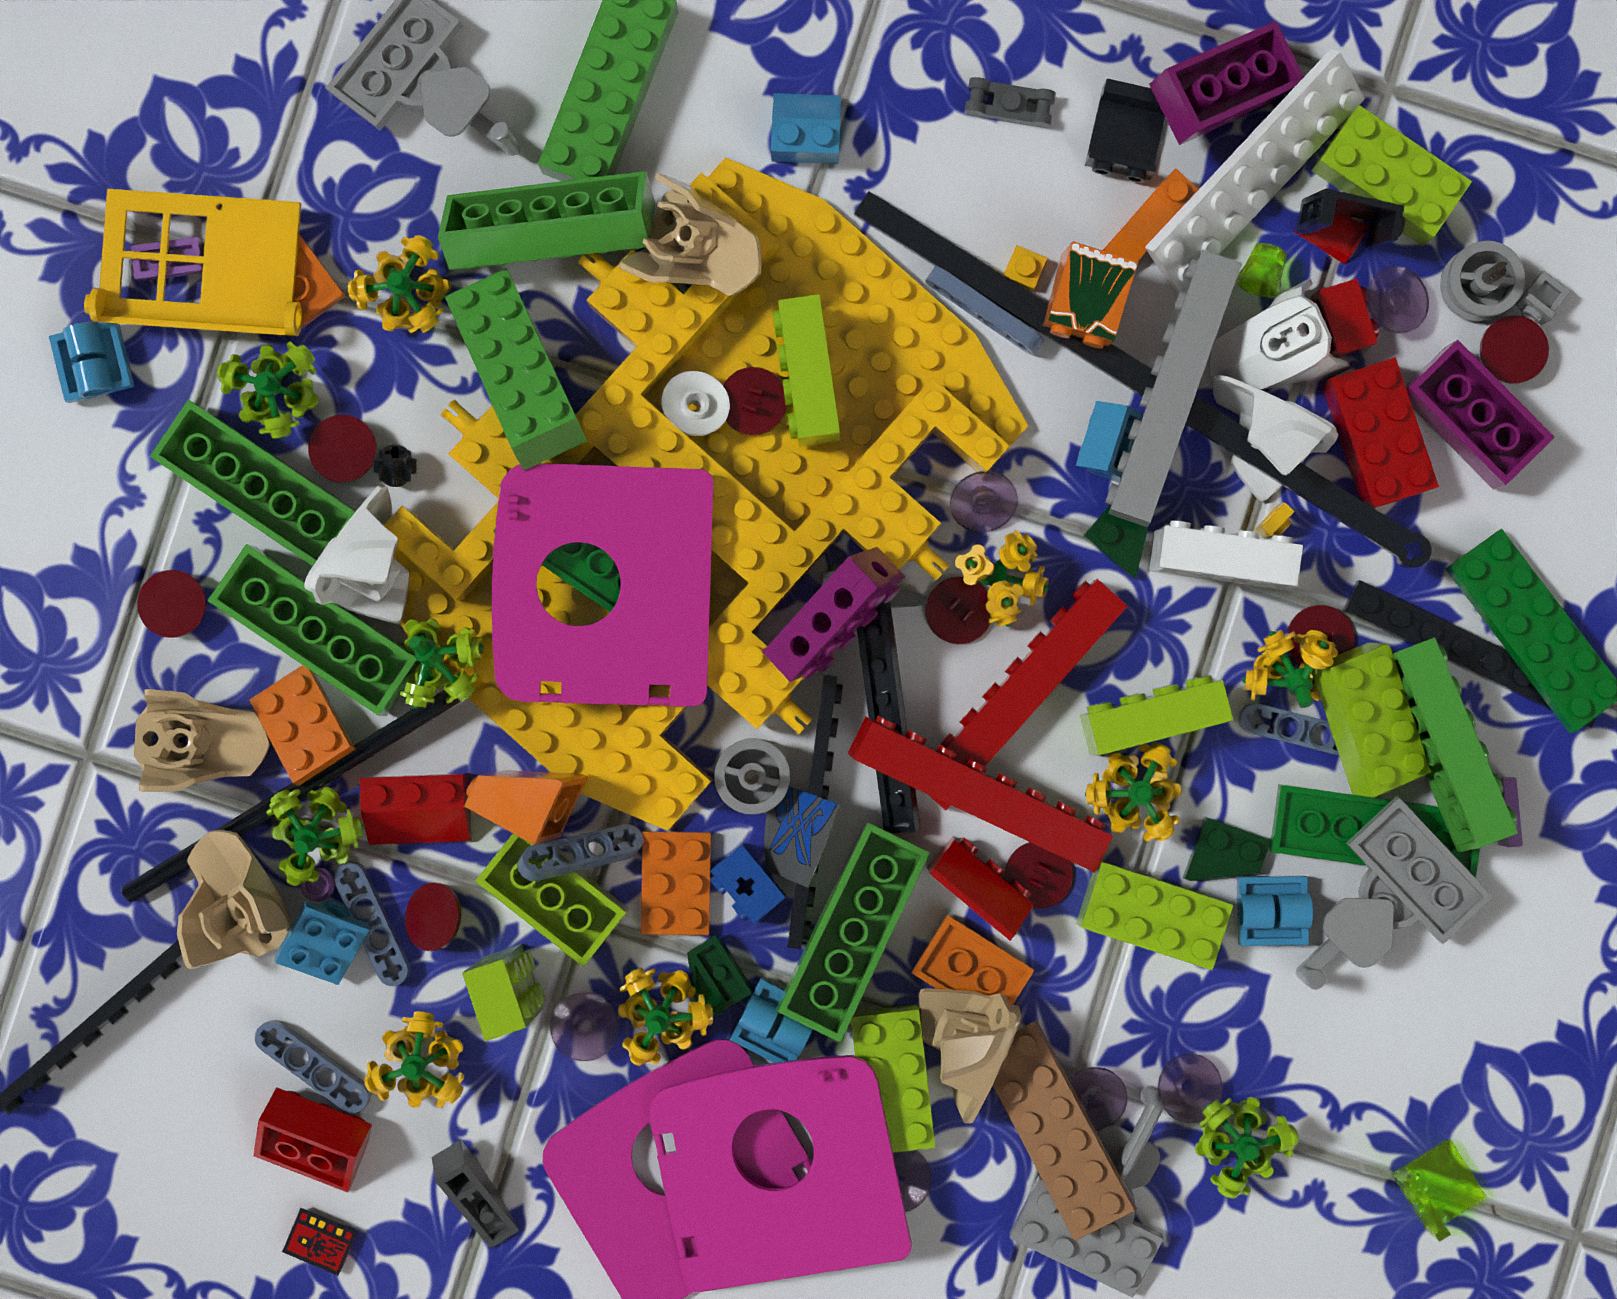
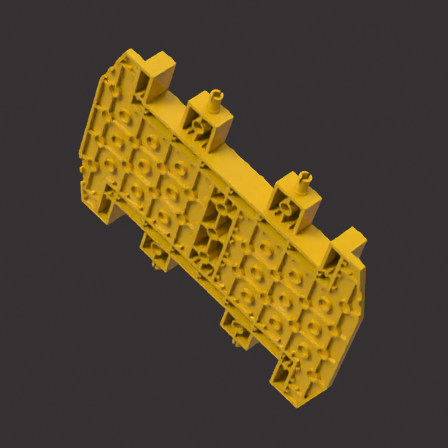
[384,157,1029,831]

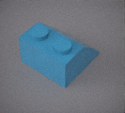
[771,93,841,164]
[1076,401,1143,483]

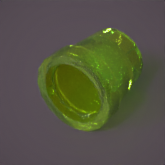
[1236,243,1287,298]

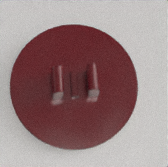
[1480,316,1549,384]
[723,367,787,435]
[308,415,377,483]
[137,570,207,638]
[925,577,991,644]
[1286,605,1355,666]
[1005,842,1073,909]
[405,882,461,951]

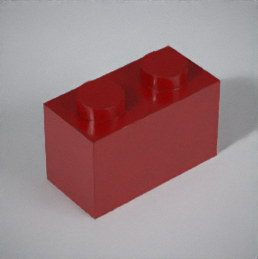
[1311,278,1379,358]

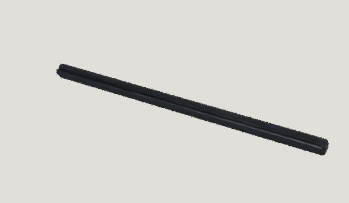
[121,690,474,903]

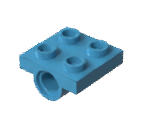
[49,322,135,403]
[1237,875,1313,946]
[275,900,369,985]
[729,977,813,1063]

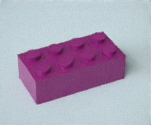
[1149,21,1304,145]
[1406,339,1555,489]

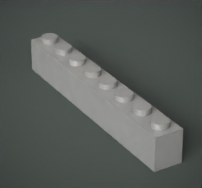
[1105,250,1242,527]

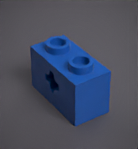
[710,843,786,924]

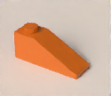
[1102,168,1199,262]

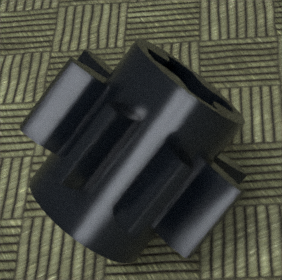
[374,445,417,487]

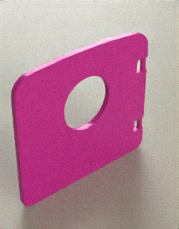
[492,463,713,707]
[542,1038,812,1299]
[649,1055,912,1292]

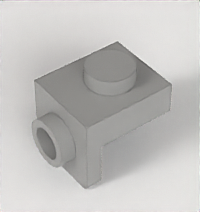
[1515,271,1571,325]

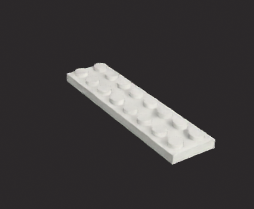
[1145,49,1365,293]

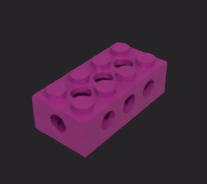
[762,547,905,682]

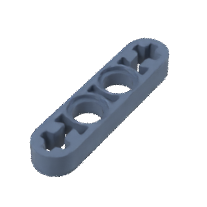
[925,266,1044,355]
[1238,704,1339,756]
[517,824,644,881]
[334,861,411,986]
[255,1020,371,1113]

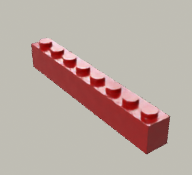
[927,579,1128,811]
[847,715,1113,873]

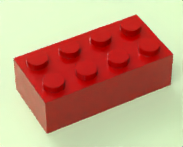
[1321,357,1439,508]

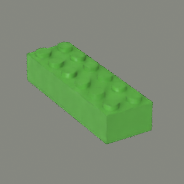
[538,0,679,181]
[438,171,655,270]
[445,268,587,471]
[150,400,356,566]
[208,544,420,716]
[1393,638,1518,853]
[775,823,930,1043]

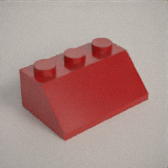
[360,773,472,845]
[927,837,1034,941]
[253,1087,372,1193]

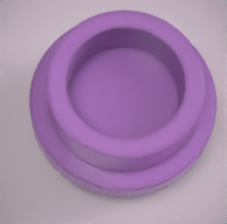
[300,867,335,902]

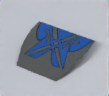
[764,786,839,887]

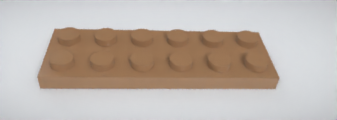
[993,1020,1137,1241]

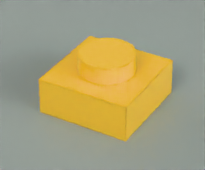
[1003,245,1047,291]
[1254,502,1295,538]

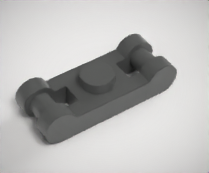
[964,77,1056,128]

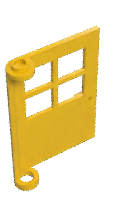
[84,189,303,336]

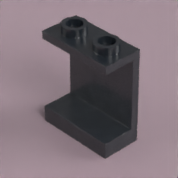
[1085,78,1165,183]
[1296,188,1406,249]

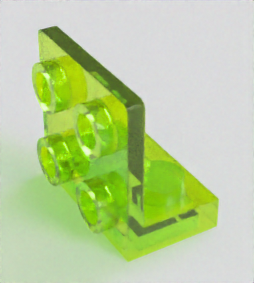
[1391,1139,1486,1242]

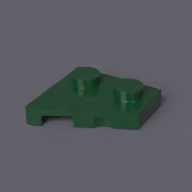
[1082,505,1149,578]
[1183,817,1271,881]
[687,933,754,1017]

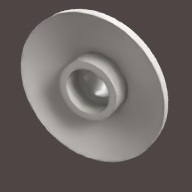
[662,371,730,436]

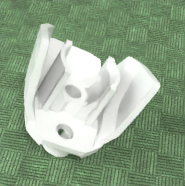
[1210,278,1351,390]
[1213,374,1339,502]
[304,484,410,624]

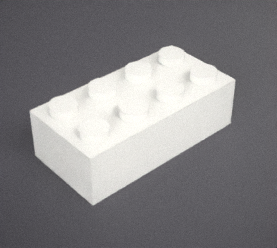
[1149,521,1303,590]

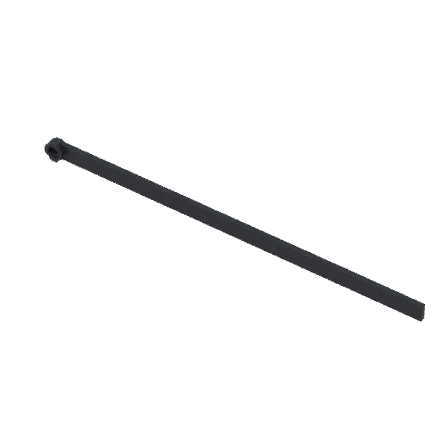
[854,191,1432,569]

